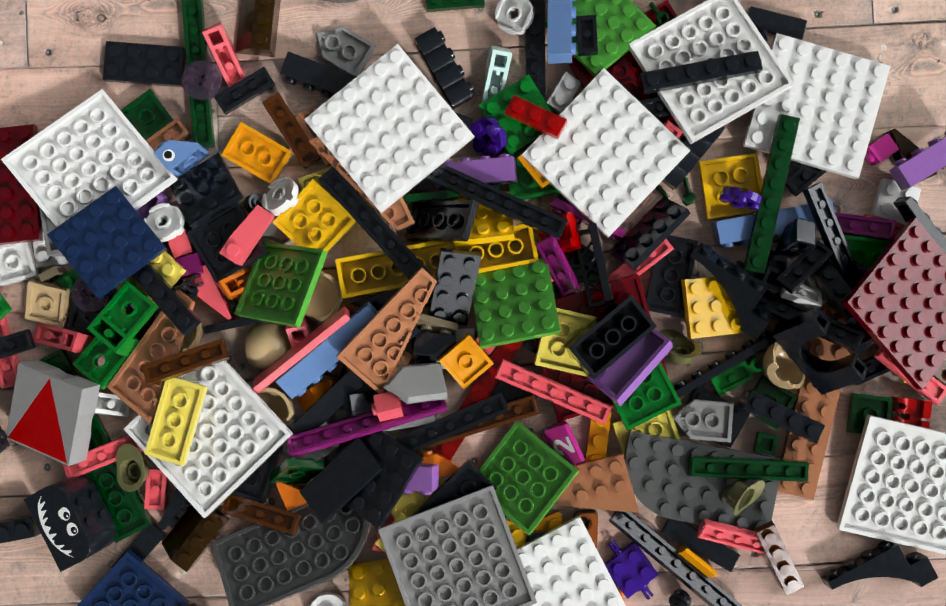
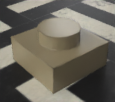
[38,265,67,283]

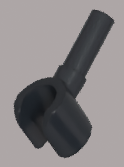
[174,275,204,291]

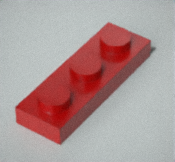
[505,95,567,139]

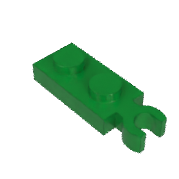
[709,357,763,396]

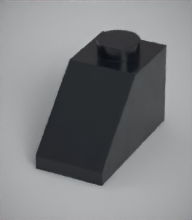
[774,218,815,259]

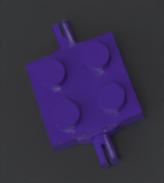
[604,540,659,600]

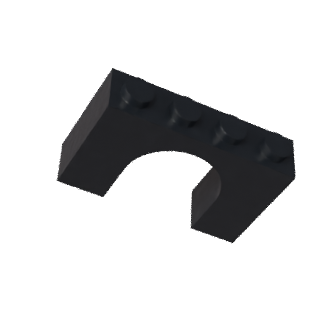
[773,307,868,395]

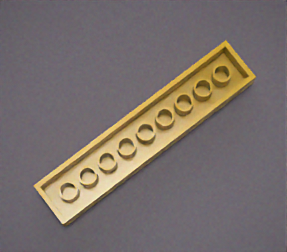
[335,224,539,299]

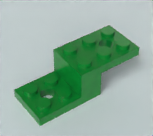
[72,281,159,390]

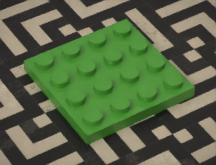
[544,0,656,77]
[234,242,328,328]
[473,258,561,349]
[479,421,579,535]

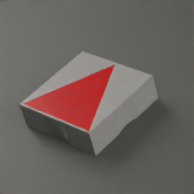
[7,359,100,466]

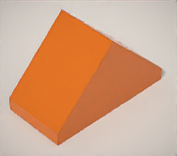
[218,267,251,300]
[296,379,334,412]
[276,483,307,511]

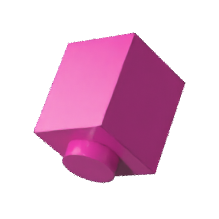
[864,133,899,166]

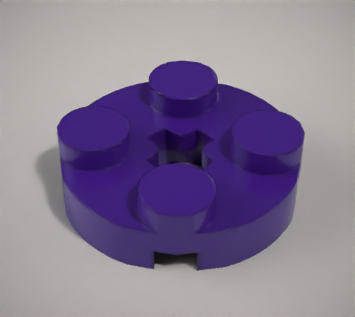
[471,116,506,157]
[719,186,762,210]

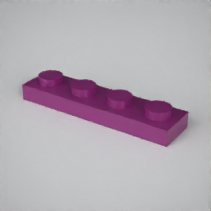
[549,198,626,241]

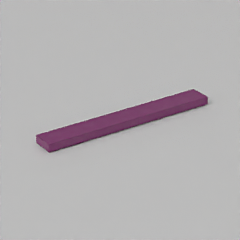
[287,400,448,457]

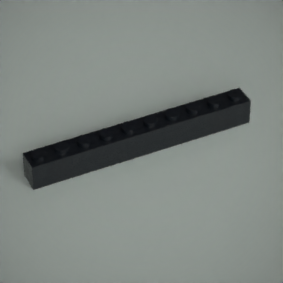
[280,52,473,130]

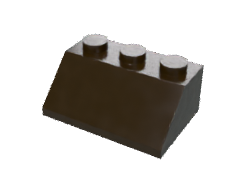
[235,0,281,57]
[162,504,230,572]

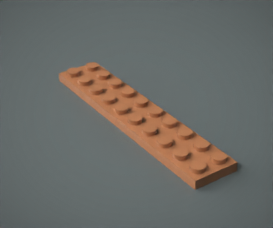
[778,302,850,500]

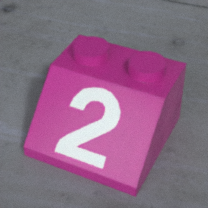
[541,420,585,464]

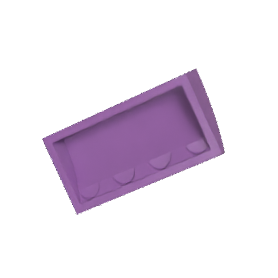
[587,329,673,406]

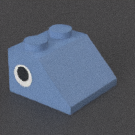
[153,140,211,177]

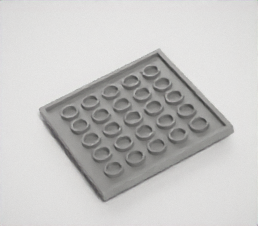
[378,485,537,606]

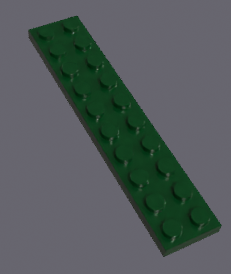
[40,349,153,543]

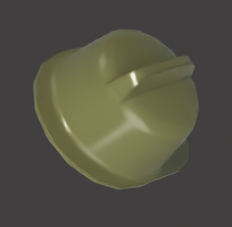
[659,329,702,366]
[116,444,149,492]
[722,480,765,516]

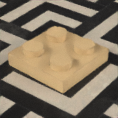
[25,280,70,328]

